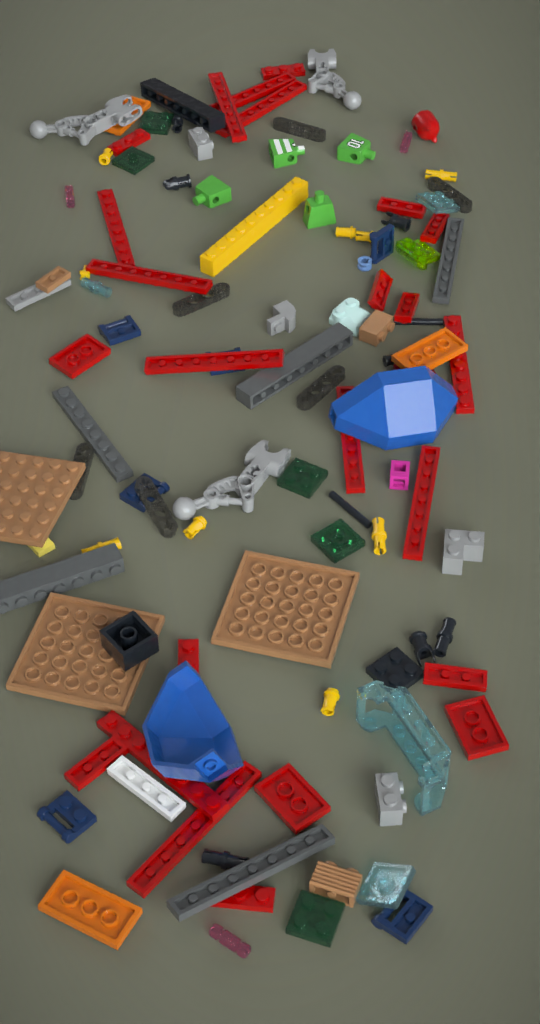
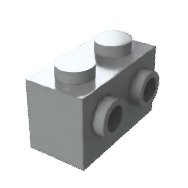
[188,127,214,161]
[374,772,407,827]

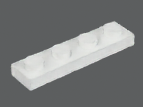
[107,755,186,822]

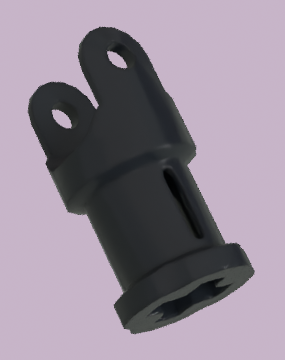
[163,174,192,191]
[381,211,411,232]
[409,631,436,667]

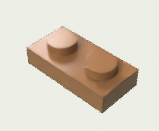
[35,266,71,294]

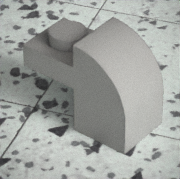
[267,300,296,336]

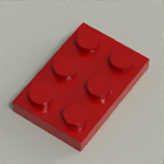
[49,334,111,379]
[444,695,509,761]
[254,763,331,835]

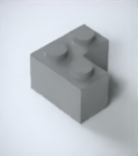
[442,529,485,575]

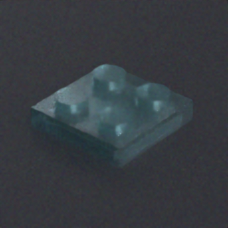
[415,191,460,214]
[355,862,416,909]

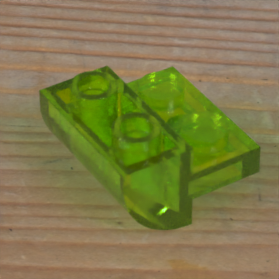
[395,237,441,270]

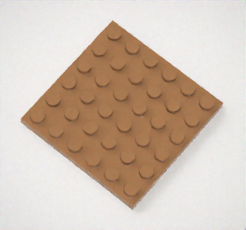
[0,451,86,548]
[211,550,360,669]
[6,592,165,716]

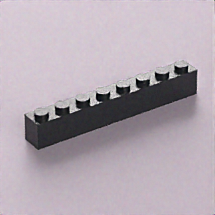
[140,78,225,133]

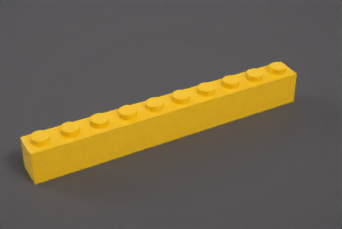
[200,177,308,278]

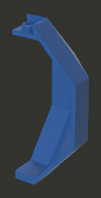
[328,366,459,450]
[142,661,244,783]

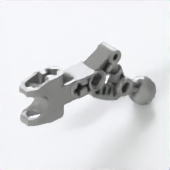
[308,48,362,110]
[29,94,143,146]
[172,440,291,520]

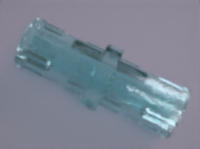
[81,277,112,298]

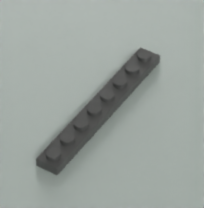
[432,217,464,304]
[52,386,134,483]
[167,824,335,922]

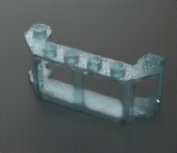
[356,680,452,816]

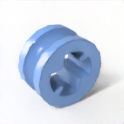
[357,256,372,271]

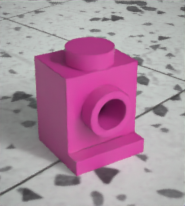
[389,460,410,490]

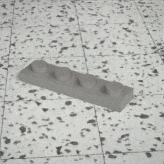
[5,279,71,311]

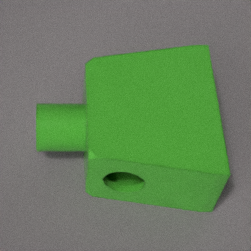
[192,175,232,208]
[303,190,336,229]

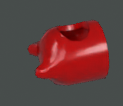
[411,110,440,143]

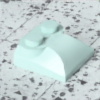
[329,298,371,337]

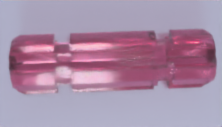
[400,131,412,153]
[65,185,75,208]
[209,923,251,958]

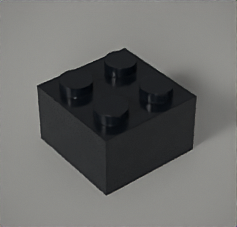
[99,610,159,672]

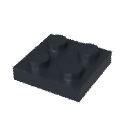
[366,647,424,698]

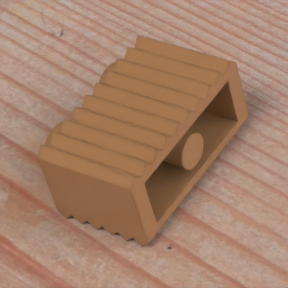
[359,309,395,347]
[309,861,363,908]

